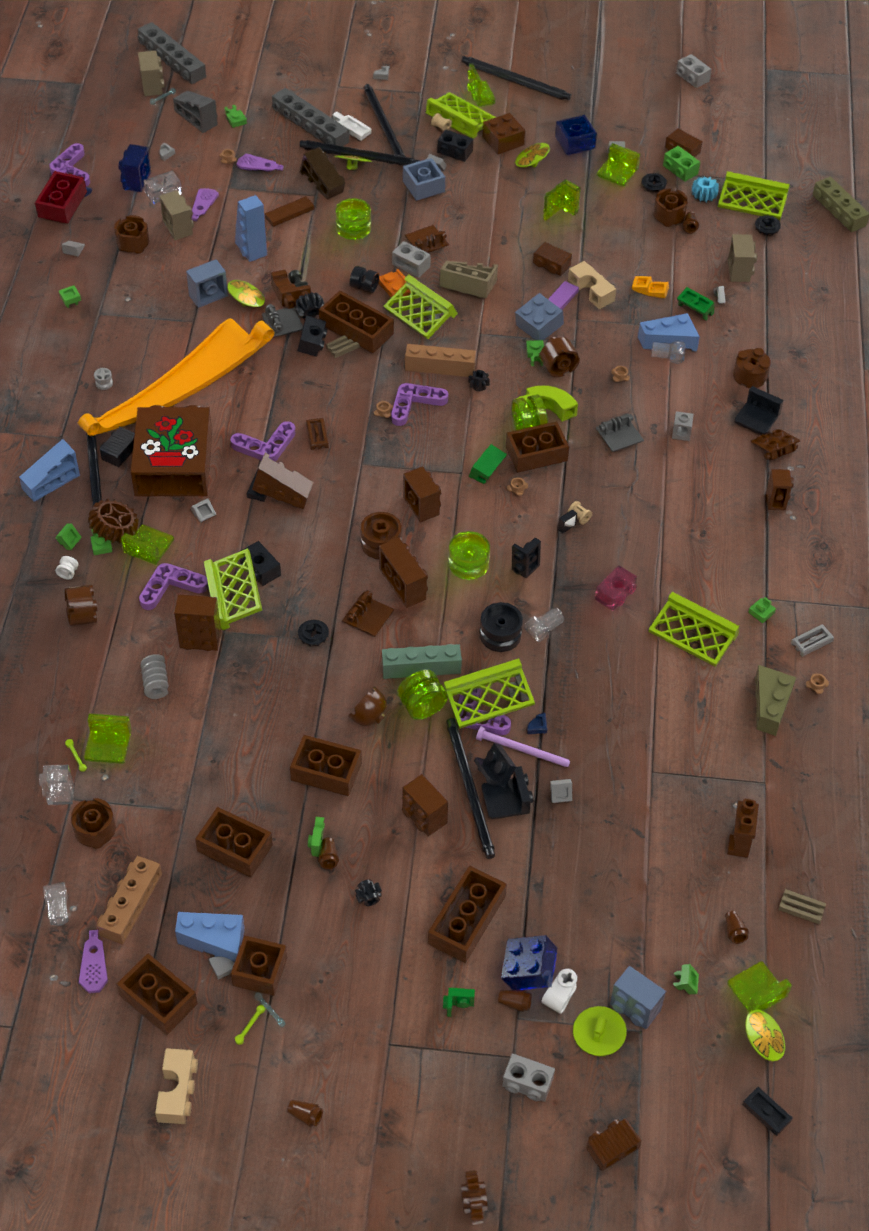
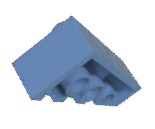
[235,195,267,262]

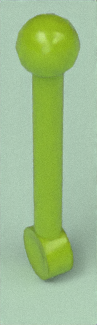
[65,739,87,772]
[235,1005,265,1045]

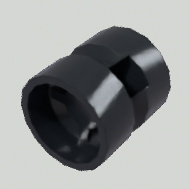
[349,266,380,293]

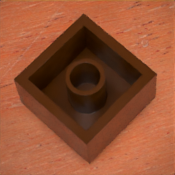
[482,113,525,154]
[403,466,442,522]
[402,774,448,837]
[231,935,287,996]

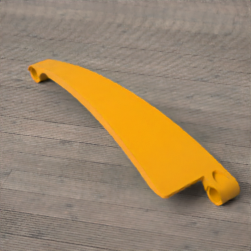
[77,318,275,436]

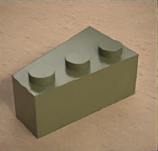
[755,665,796,736]

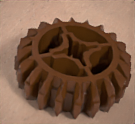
[88,499,139,544]

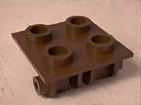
[405,225,449,253]
[751,429,801,461]
[342,590,394,637]

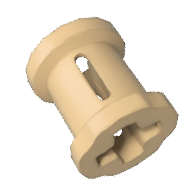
[431,113,452,132]
[567,501,592,525]

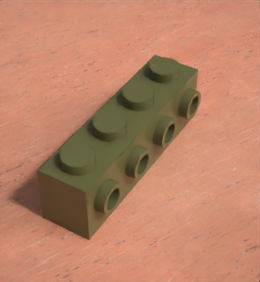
[813,176,869,232]

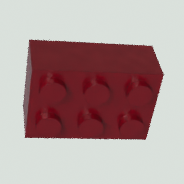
[35,171,87,224]

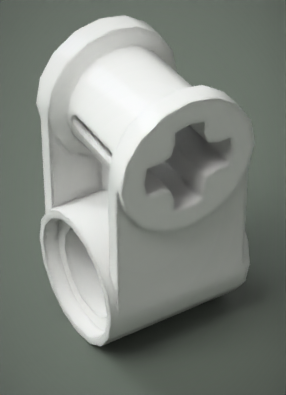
[541,969,577,1014]

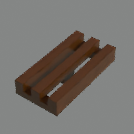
[306,418,329,450]

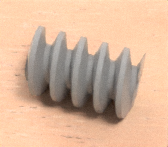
[140,654,169,699]

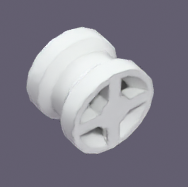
[55,556,79,580]

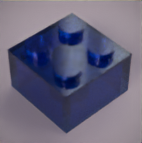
[555,115,597,155]
[118,144,151,192]
[501,935,558,990]

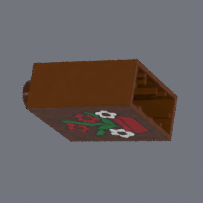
[131,405,212,496]

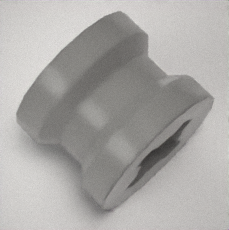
[94,368,113,390]

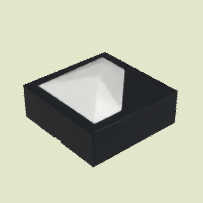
[558,510,577,534]

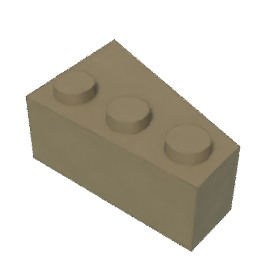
[439,261,498,298]

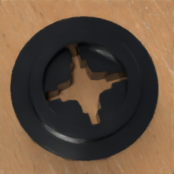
[641,173,667,193]
[755,215,781,236]
[298,620,329,647]

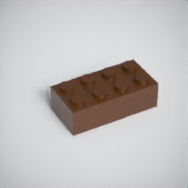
[319,291,394,353]
[428,865,507,963]

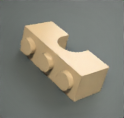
[568,261,616,309]
[155,1049,198,1124]

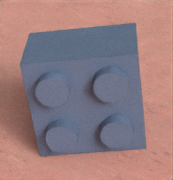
[403,158,445,200]
[186,259,228,308]
[515,293,564,340]
[610,966,666,1029]

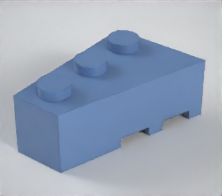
[638,313,700,351]
[19,439,80,501]
[175,912,244,963]

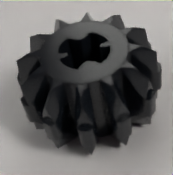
[296,292,324,318]

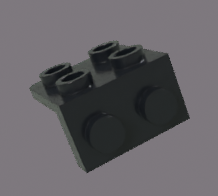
[735,386,784,435]
[481,766,533,820]

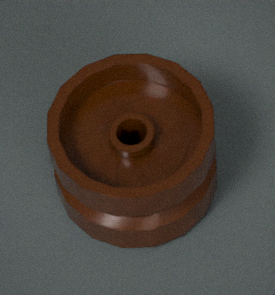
[361,512,402,559]

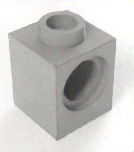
[672,411,694,441]

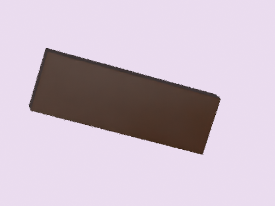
[265,196,315,227]

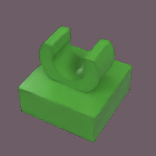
[58,286,81,308]
[56,523,81,550]
[748,597,776,623]
[673,964,699,995]

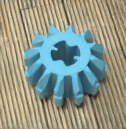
[692,176,719,202]

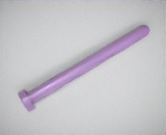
[476,726,570,767]

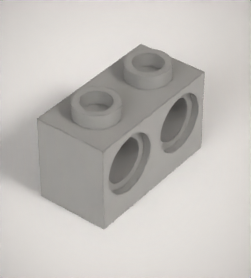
[676,54,712,88]
[392,241,431,278]
[502,1053,555,1102]

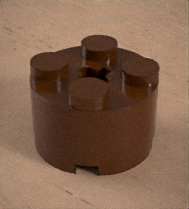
[653,188,688,227]
[114,215,149,254]
[539,337,580,377]
[733,348,771,388]
[64,585,97,626]
[71,798,116,849]

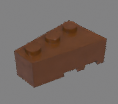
[252,452,313,509]

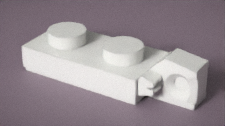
[332,112,371,141]

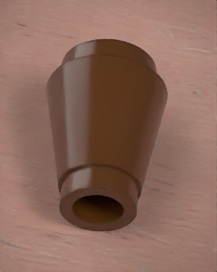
[683,212,699,234]
[318,837,339,869]
[725,911,749,944]
[498,990,532,1012]
[287,1100,323,1127]

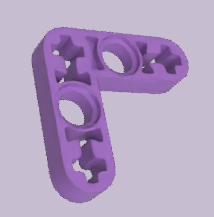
[50,143,90,187]
[392,383,448,426]
[231,421,295,462]
[139,563,208,610]
[454,688,511,736]

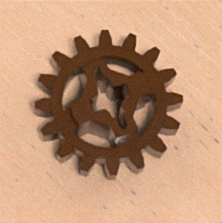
[461,1170,488,1225]

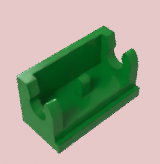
[677,287,714,321]
[469,444,507,484]

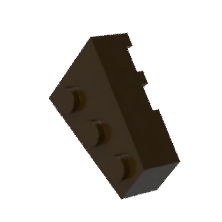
[300,147,345,199]

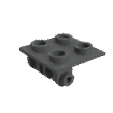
[262,304,303,337]
[596,413,644,452]

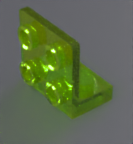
[467,63,495,107]
[597,143,640,186]
[543,179,580,221]
[121,525,174,565]
[84,714,132,764]
[727,961,792,1013]

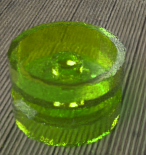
[335,198,371,240]
[511,394,548,430]
[448,531,490,580]
[397,670,448,720]

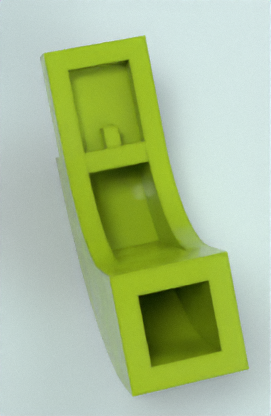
[514,386,578,422]

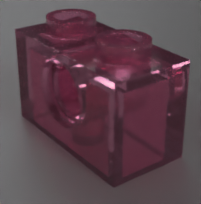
[595,565,637,611]

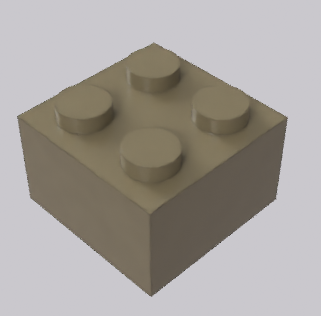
[138,51,165,96]
[159,190,194,240]
[728,234,757,282]

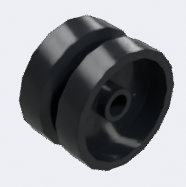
[479,602,523,652]

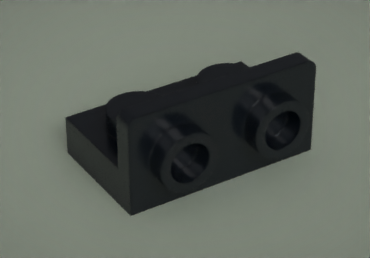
[512,538,541,578]
[474,743,516,787]

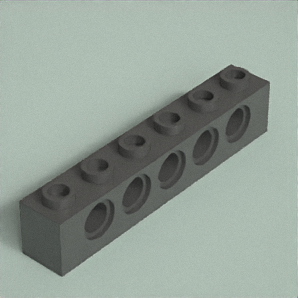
[137,22,206,84]
[272,88,350,146]

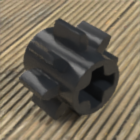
[468,370,490,391]
[355,879,382,906]

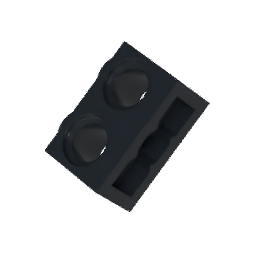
[437,129,474,162]

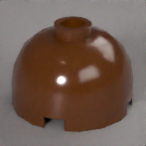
[349,686,387,726]

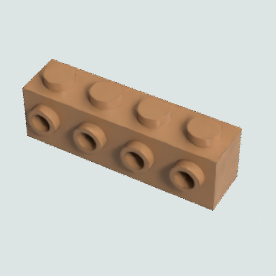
[405,344,476,377]
[97,856,162,945]

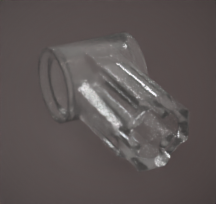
[651,341,686,364]
[524,608,564,642]
[43,882,69,926]

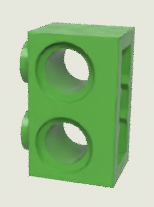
[663,146,700,182]

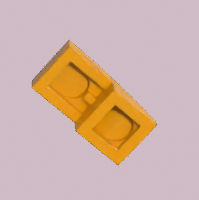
[632,276,669,298]

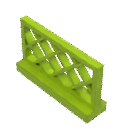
[426,92,495,139]
[718,171,790,220]
[383,274,458,339]
[204,548,262,630]
[649,592,739,667]
[444,658,535,729]

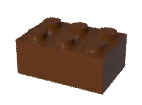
[506,421,569,473]
[379,537,428,608]
[174,594,221,651]
[290,735,362,796]
[195,807,273,877]
[116,953,198,1035]

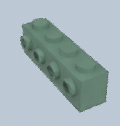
[382,644,462,679]

